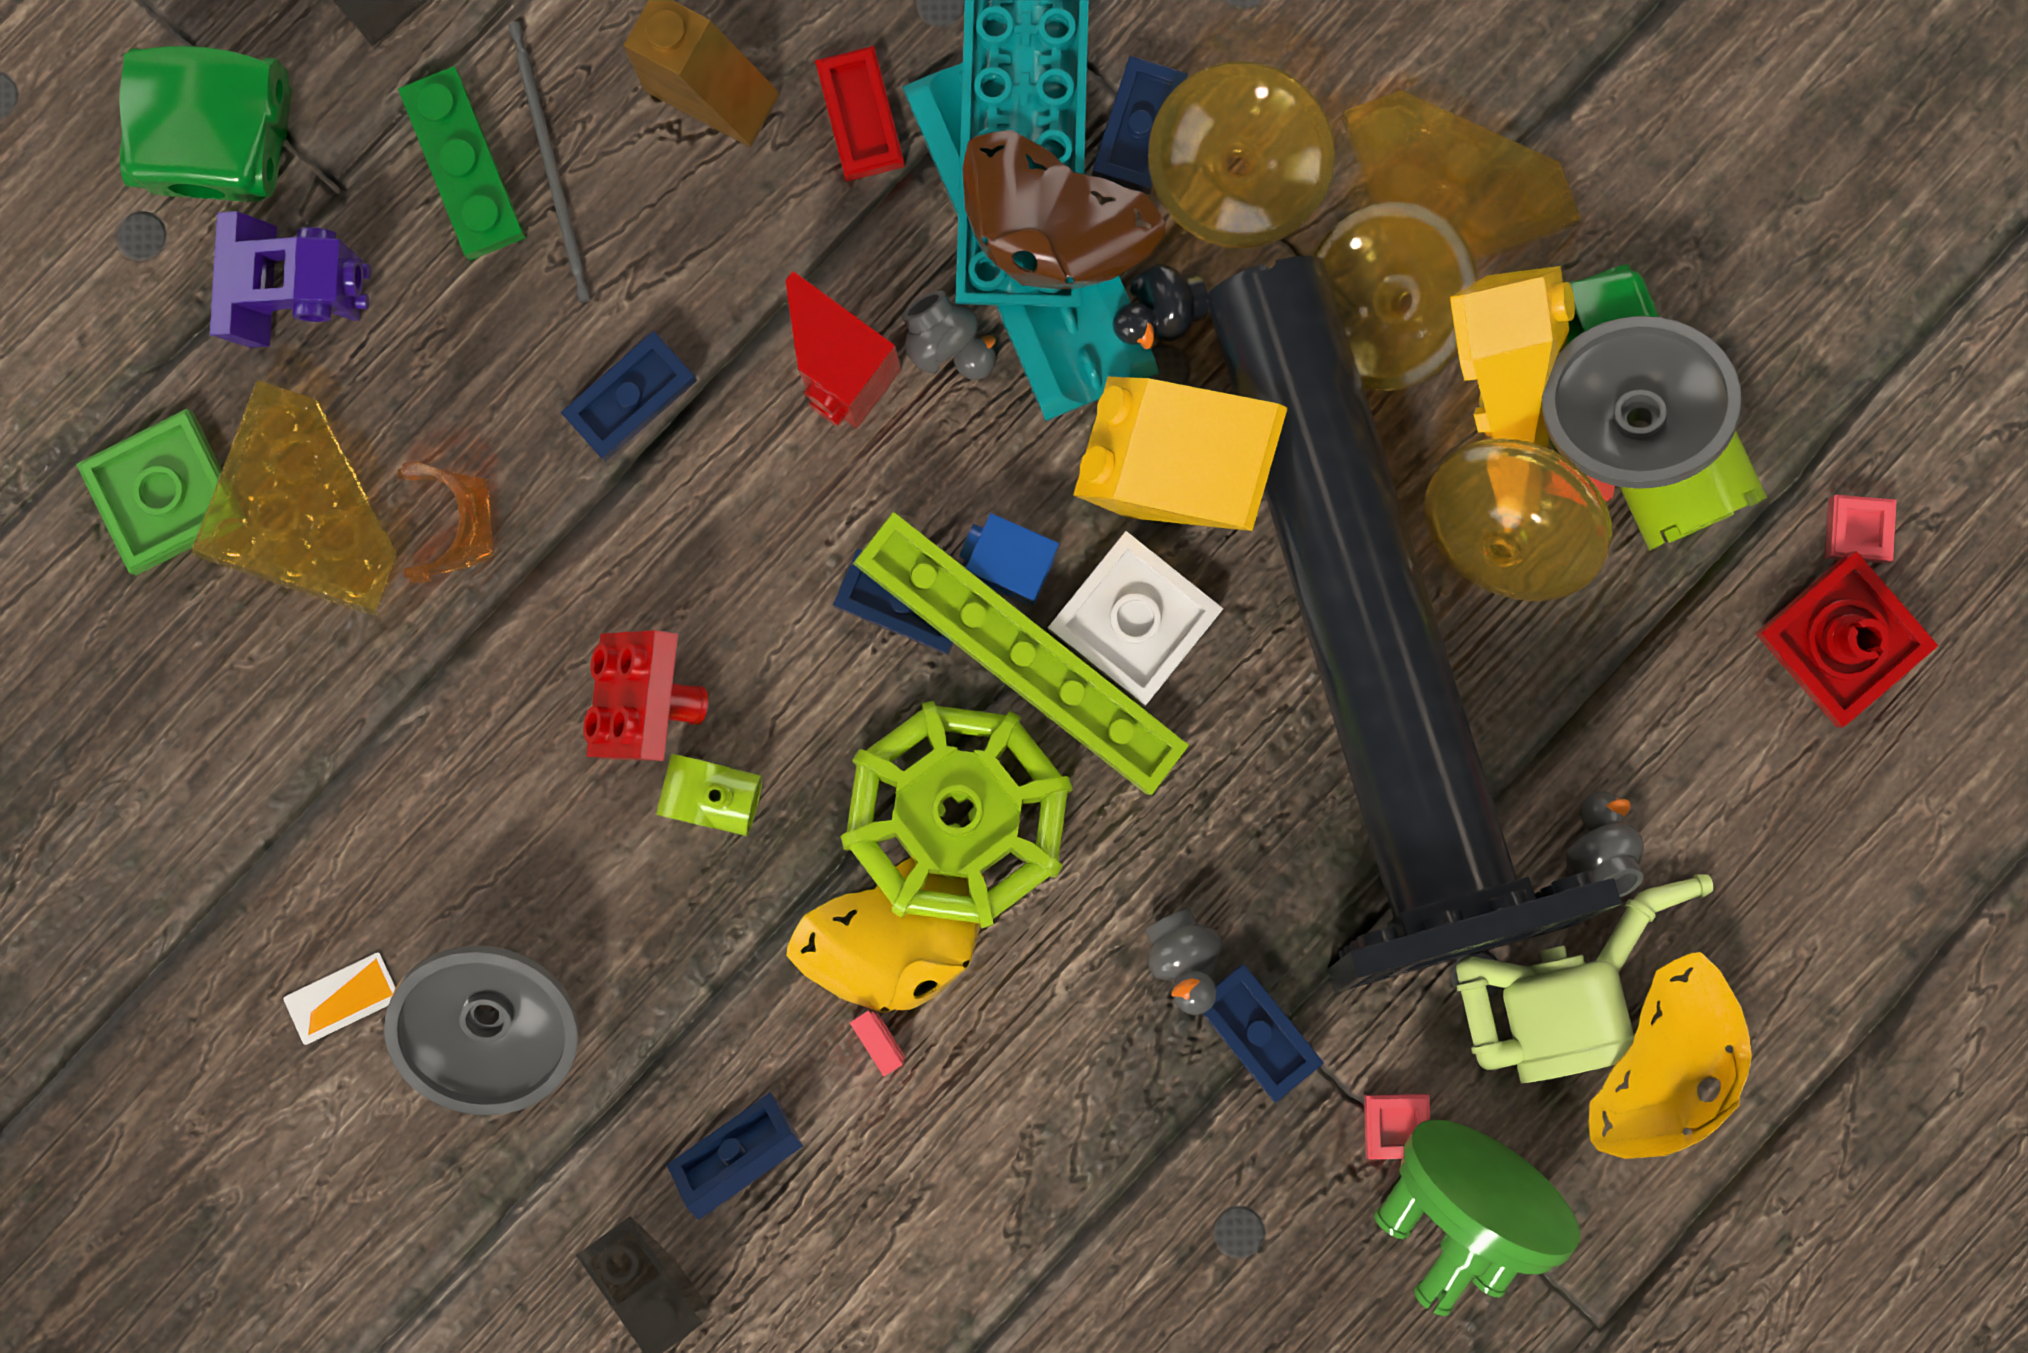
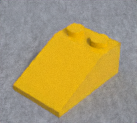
[1073,377,1288,531]

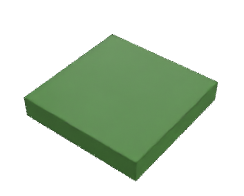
[76,409,246,576]

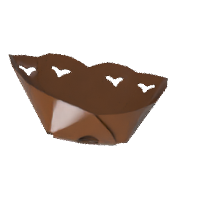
[962,130,1165,289]

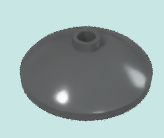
[1542,316,1741,489]
[384,946,579,1115]

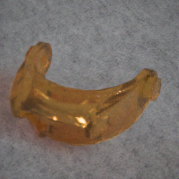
[398,462,494,584]

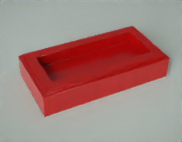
[815,46,905,182]

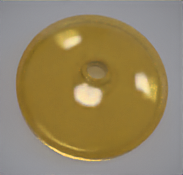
[1148,61,1335,248]
[1313,202,1478,391]
[1424,438,1612,601]

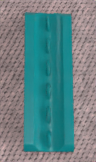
[955,0,1089,308]
[902,62,1159,422]

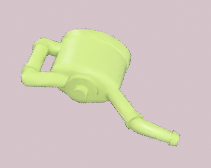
[1456,874,1713,1083]

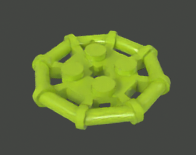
[841,700,1073,929]

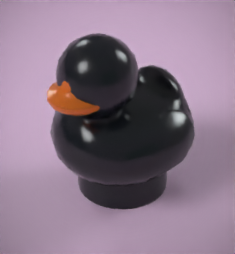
[1112,264,1208,349]

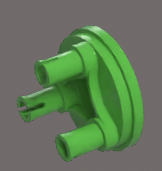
[1374,1120,1580,1316]

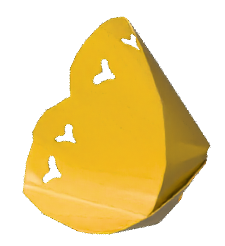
[786,858,985,1013]
[1589,952,1752,1159]

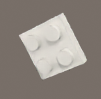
[1048,531,1223,707]

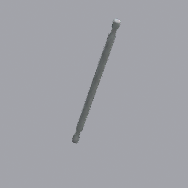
[509,22,591,303]

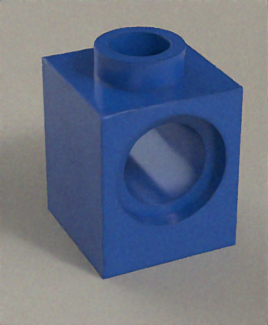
[959,513,1059,607]

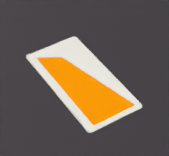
[283,953,395,1045]

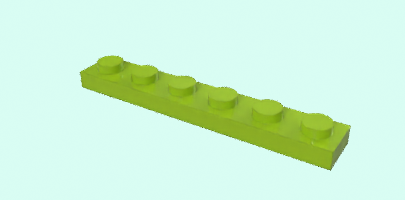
[852,512,1189,795]

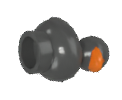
[902,291,996,380]
[1566,791,1644,897]
[1145,909,1223,1015]

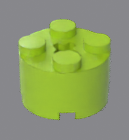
[1619,431,1768,551]

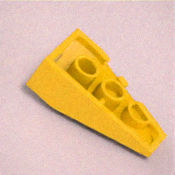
[1450,266,1575,534]

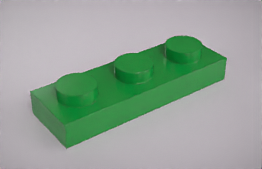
[398,66,526,261]

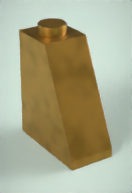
[623,0,780,148]

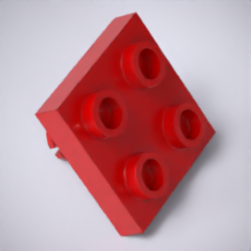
[1755,551,1938,728]
[583,630,708,761]

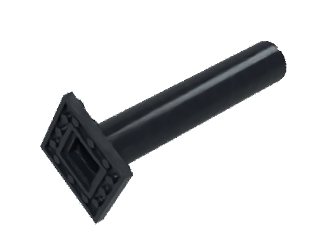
[1207,256,1622,994]

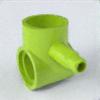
[656,754,763,836]

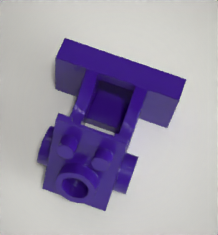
[210,211,371,348]

